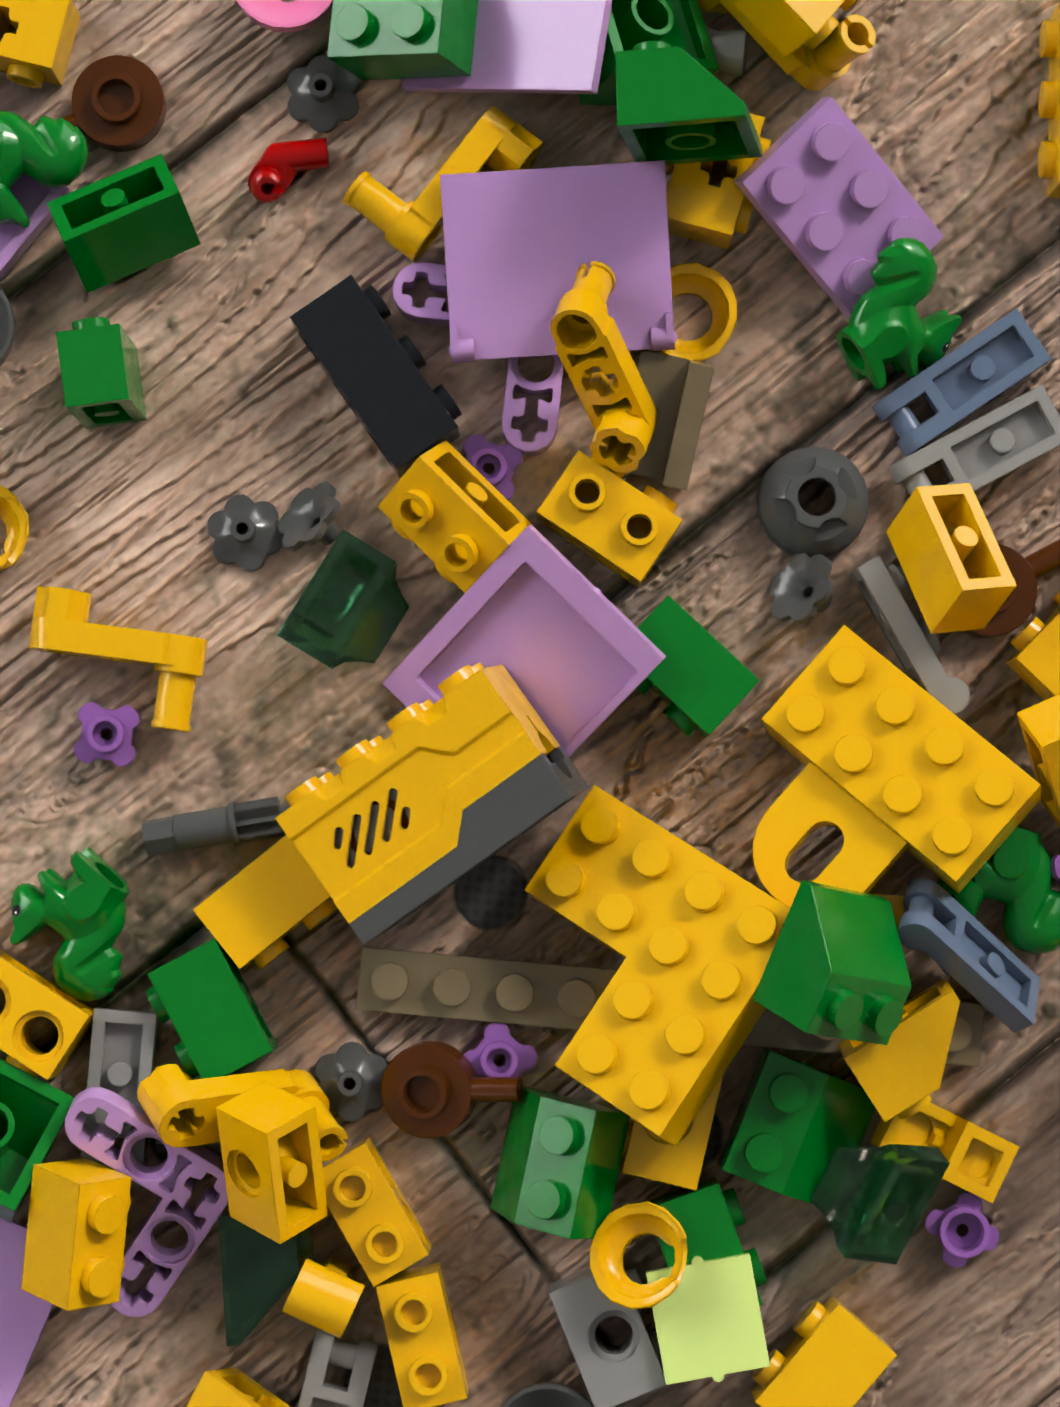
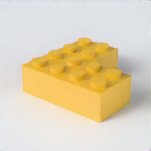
[525,785,790,1146]

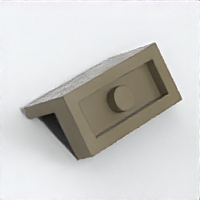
[629,350,715,491]

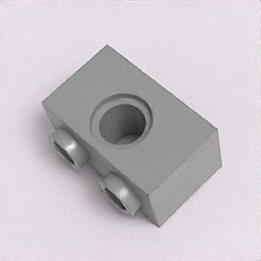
[548,1267,666,1407]

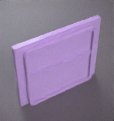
[382,524,667,757]

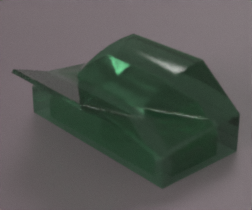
[277,530,409,669]
[811,1144,950,1264]

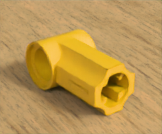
[282,1256,365,1339]

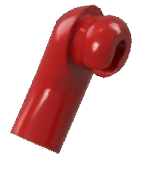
[248,137,329,203]

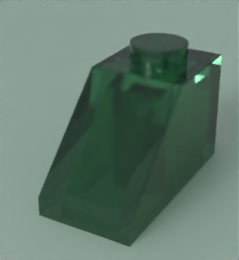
[218,1210,314,1347]

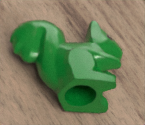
[0,111,89,228]
[835,238,962,390]
[937,827,1060,954]
[10,847,130,1002]

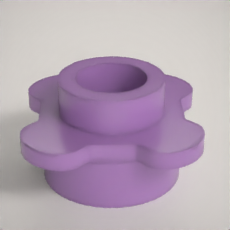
[463,434,523,500]
[74,702,140,767]
[464,1022,537,1077]
[925,1192,999,1267]

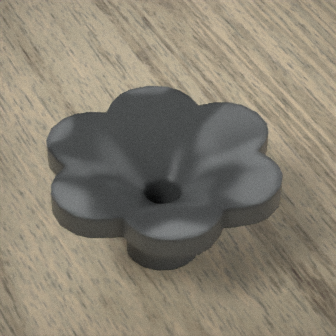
[287,55,359,133]
[278,482,341,552]
[207,494,283,571]
[770,552,834,624]
[315,1041,387,1122]

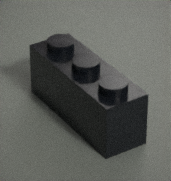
[290,275,462,478]

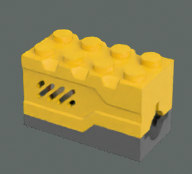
[275,662,589,945]

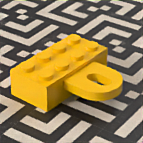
[753,625,1041,908]

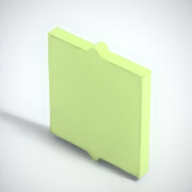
[646,1253,770,1385]

